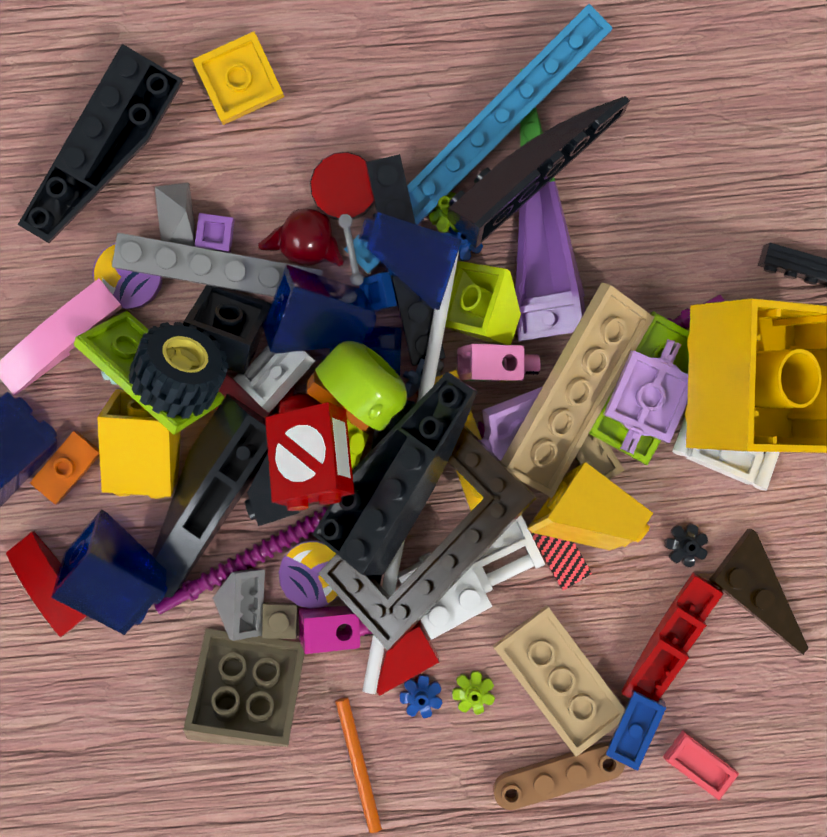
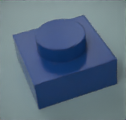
[359,272,397,313]

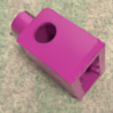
[298,606,373,654]

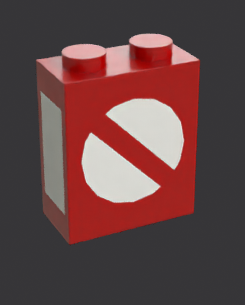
[265,402,354,511]

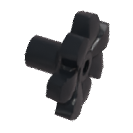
[664,524,708,567]

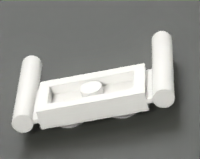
[672,418,780,491]

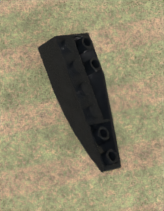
[18,44,184,243]
[313,372,478,575]
[142,394,268,598]

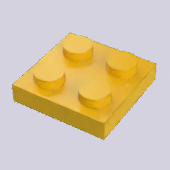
[192,31,284,125]

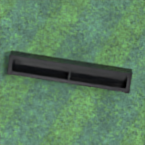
[758,243,827,289]

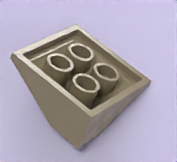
[183,628,305,747]

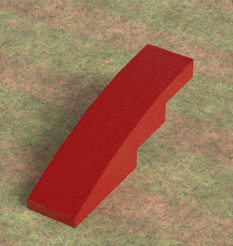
[621,572,724,701]

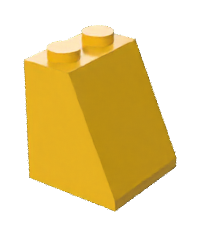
[97,389,181,499]
[527,462,653,551]

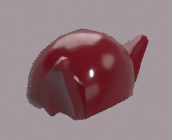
[258,208,344,267]

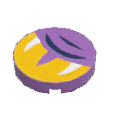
[92,243,162,309]
[279,540,338,609]

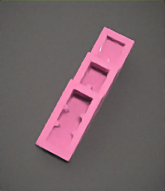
[0,278,122,396]

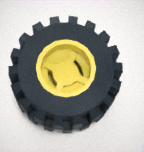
[128,322,228,419]

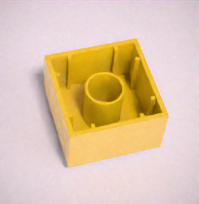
[685,298,827,453]

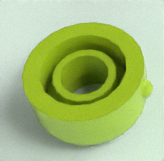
[315,341,407,431]

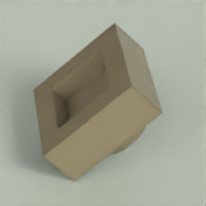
[262,602,298,639]

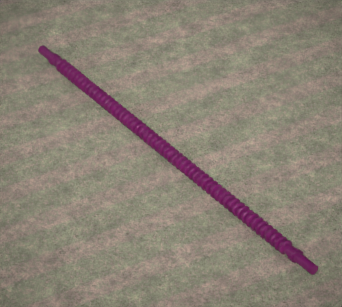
[154,295,724,615]

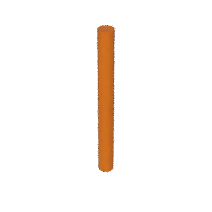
[335,697,382,833]

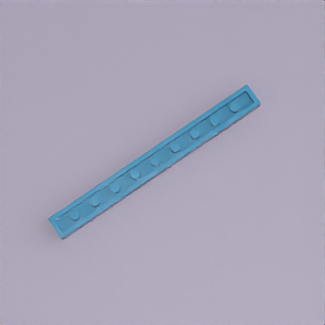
[344,4,613,274]

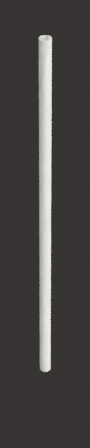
[362,248,459,694]

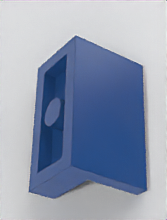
[606,690,666,771]

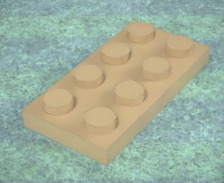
[493,605,625,757]

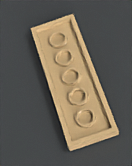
[501,283,654,498]

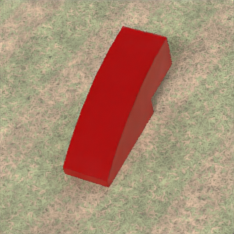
[6,531,95,638]

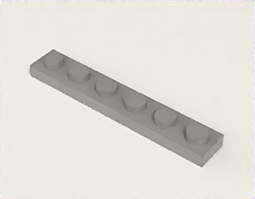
[112,233,323,305]

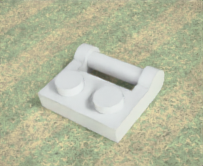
[233,328,315,413]
[472,514,545,593]

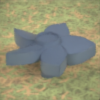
[403,358,425,398]

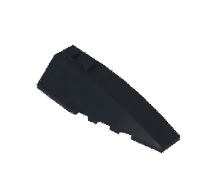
[447,96,630,249]

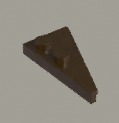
[709,529,808,655]

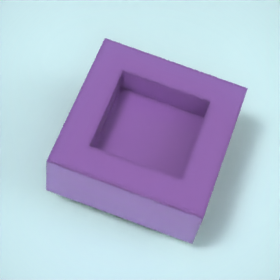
[195,213,235,253]

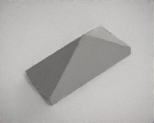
[155,183,196,247]
[213,568,265,641]

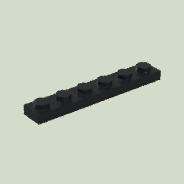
[365,154,446,366]

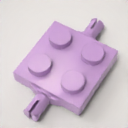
[603,339,688,454]
[480,387,542,461]

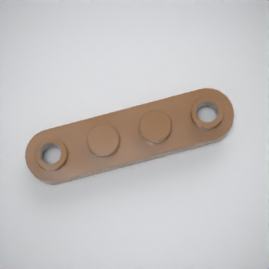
[493,742,625,810]

